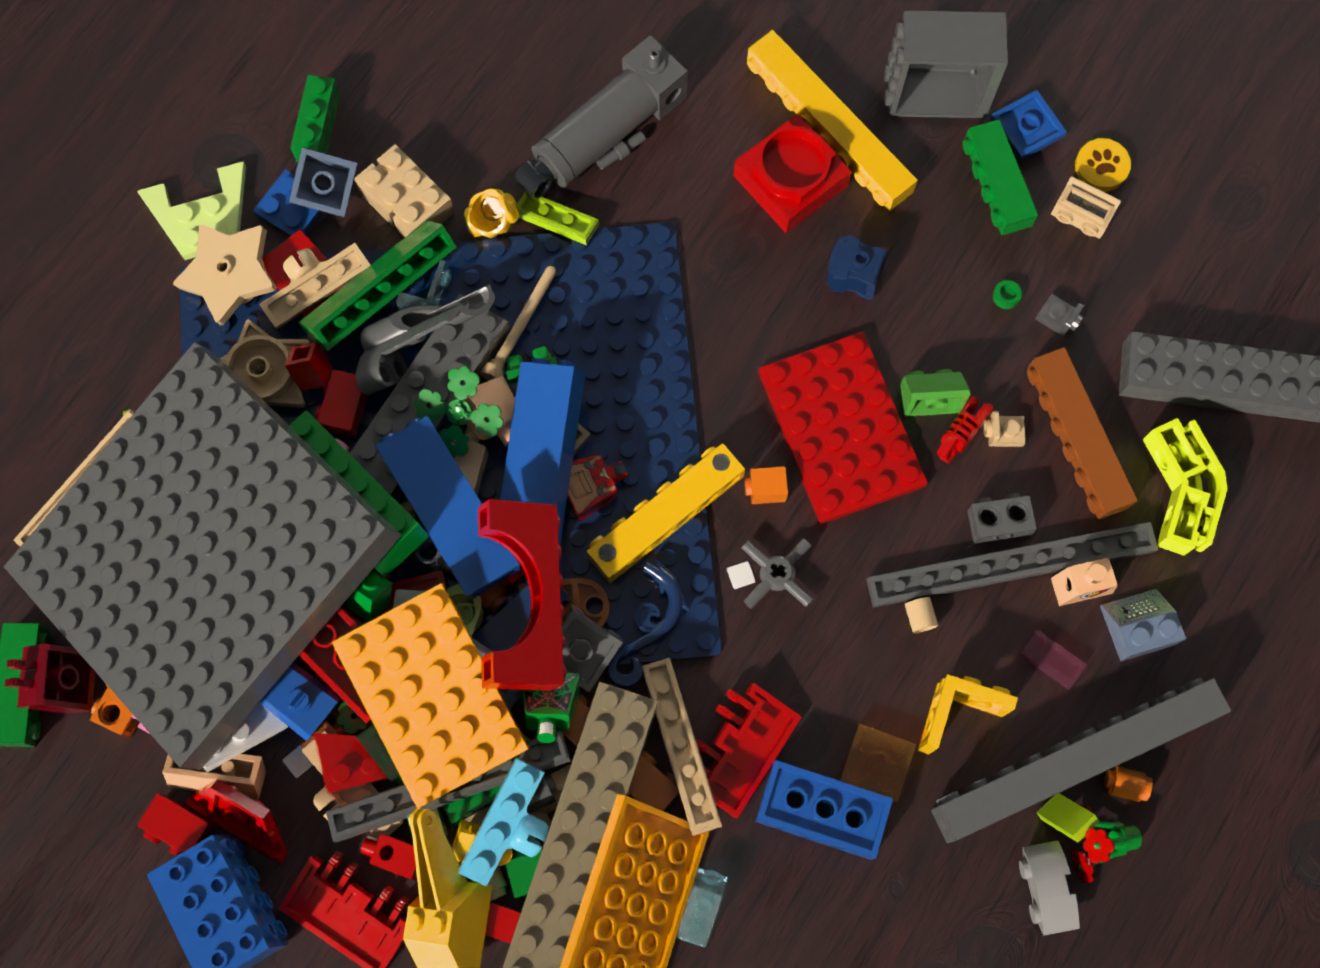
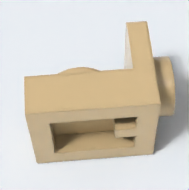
[984,411,1025,447]

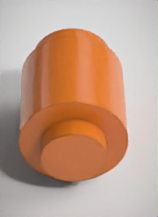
[1104,765,1153,802]

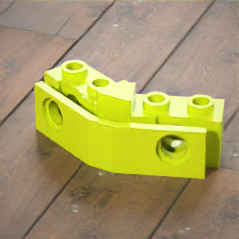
[1143,418,1227,556]

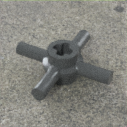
[741,539,814,609]

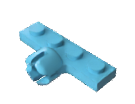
[458,757,549,887]

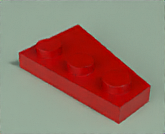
[313,733,400,794]

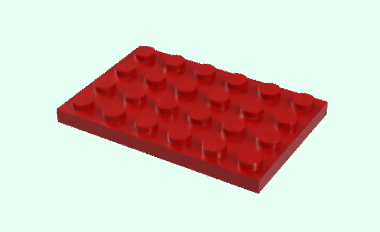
[758,332,928,525]

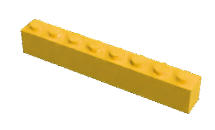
[747,30,918,212]

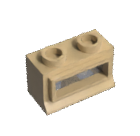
[1051,176,1121,239]

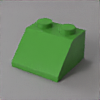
[900,369,970,417]

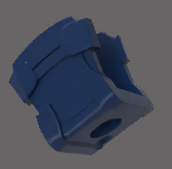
[827,234,888,300]

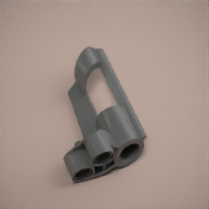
[356,284,495,396]

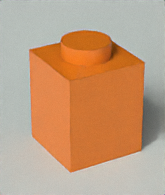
[744,467,788,504]

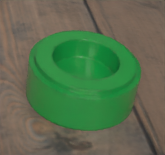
[993,280,1022,309]

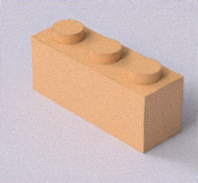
[162,754,266,800]

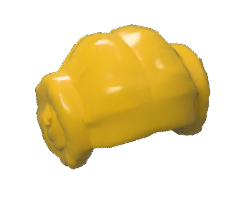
[464,188,520,238]

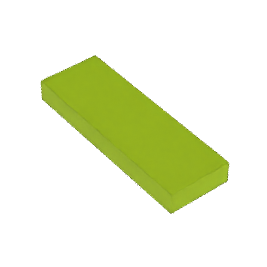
[517,192,599,245]

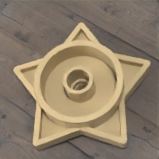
[173,225,277,325]
[220,319,310,408]

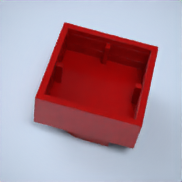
[733,114,852,233]

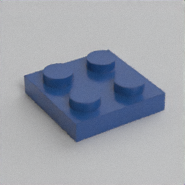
[990,90,1067,161]
[253,169,323,237]

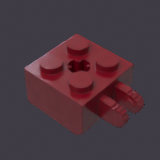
[5,644,95,714]

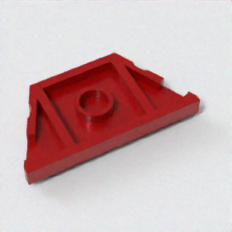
[183,779,288,865]

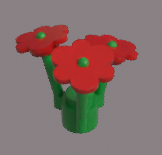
[1071,805,1142,883]

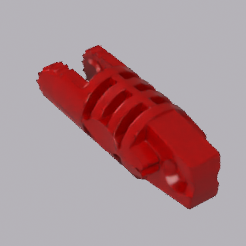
[937,396,994,464]

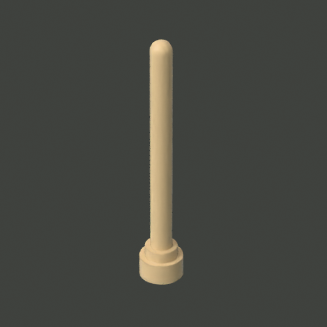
[480,266,556,381]

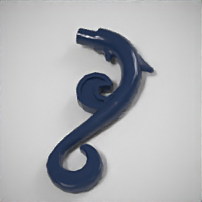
[607,561,690,688]

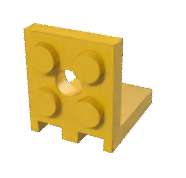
[917,674,1018,755]

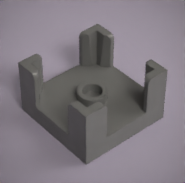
[561,604,623,692]

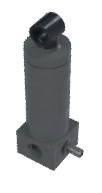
[514,35,688,199]

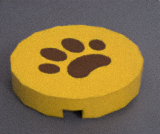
[1075,138,1131,192]

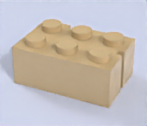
[354,144,454,238]

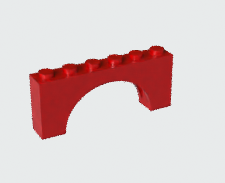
[478,499,566,691]

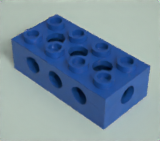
[755,760,893,860]

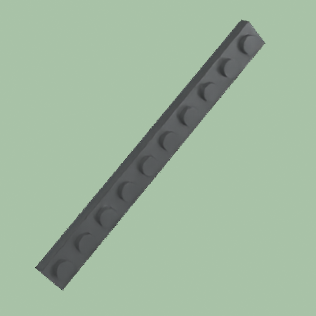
[866,522,1159,608]

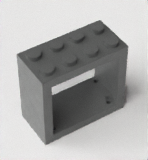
[884,10,1008,118]

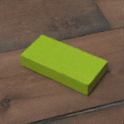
[1036,793,1100,843]

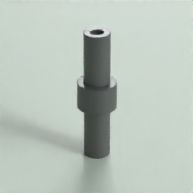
[596,131,646,170]

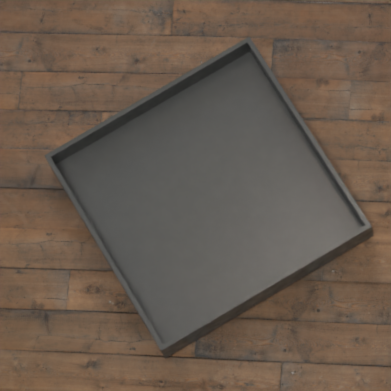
[4,342,401,770]

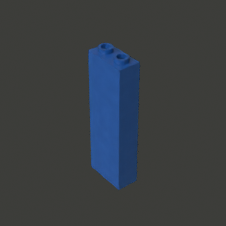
[500,358,586,545]
[375,416,521,601]

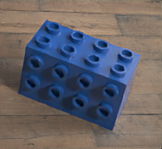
[146,835,289,968]

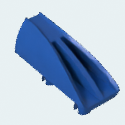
[259,662,341,741]

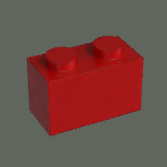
[315,370,368,439]
[137,793,216,856]

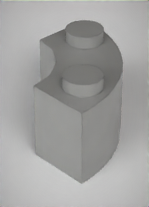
[1019,841,1080,936]

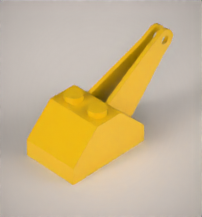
[403,809,493,968]

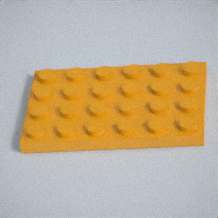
[331,583,529,809]
[560,794,710,968]

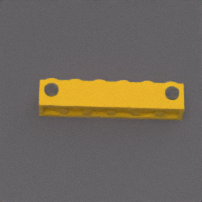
[587,443,745,584]

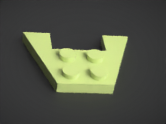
[137,161,246,260]

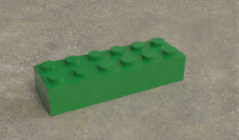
[289,410,429,578]

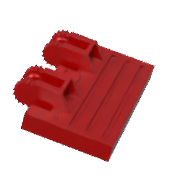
[696,683,802,819]
[278,851,409,968]

